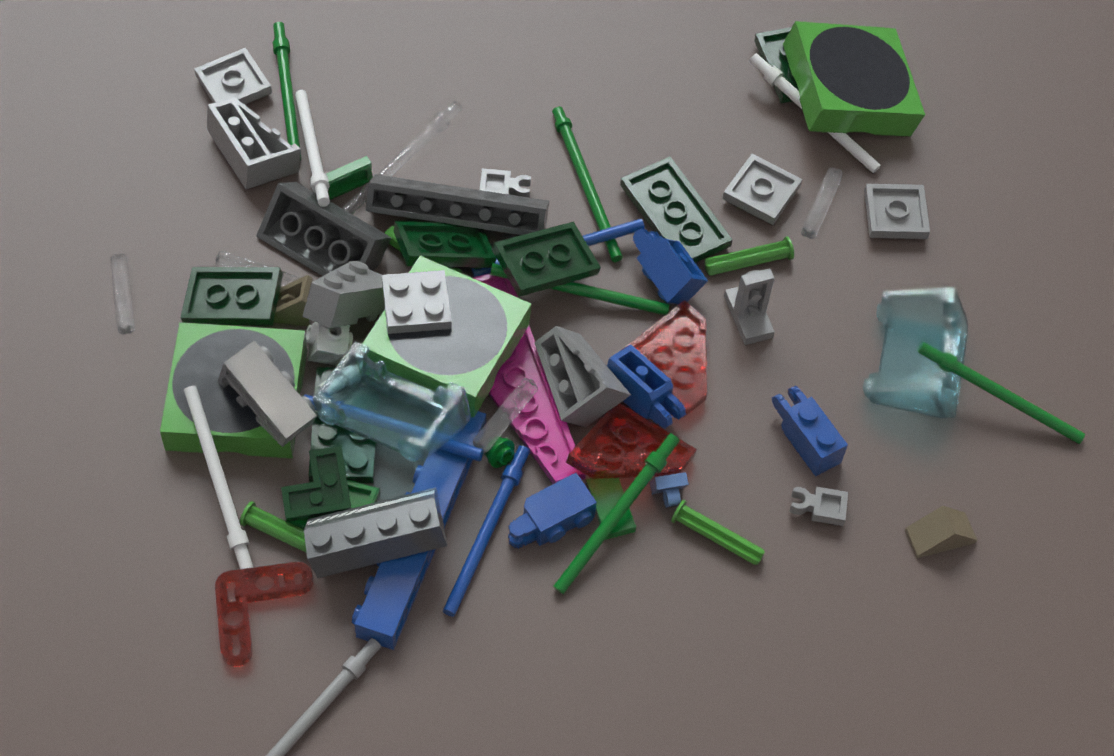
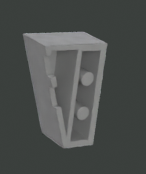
[207,97,301,189]
[303,261,385,328]
[534,326,631,427]
[218,340,317,447]

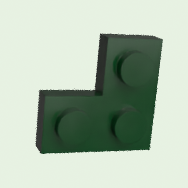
[281,446,351,522]

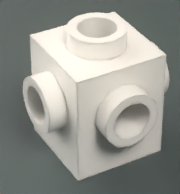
[306,322,353,366]

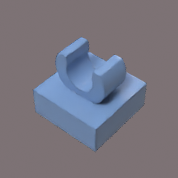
[650,472,689,507]

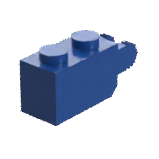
[633,228,708,305]
[607,345,686,429]
[771,385,848,477]
[508,473,597,549]

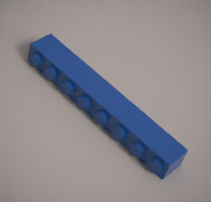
[351,407,486,650]

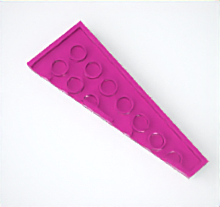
[473,274,586,484]

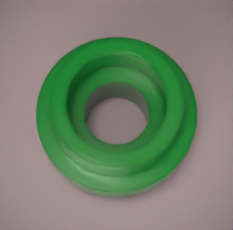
[485,437,515,468]

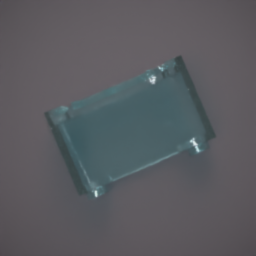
[863,287,968,418]
[313,341,471,462]

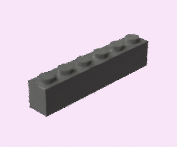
[366,174,549,235]

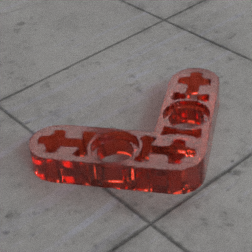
[215,562,313,667]

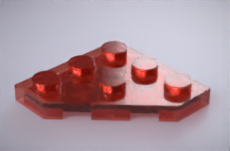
[622,300,707,417]
[566,403,697,479]

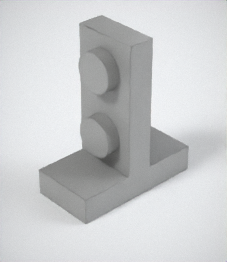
[724,268,775,345]

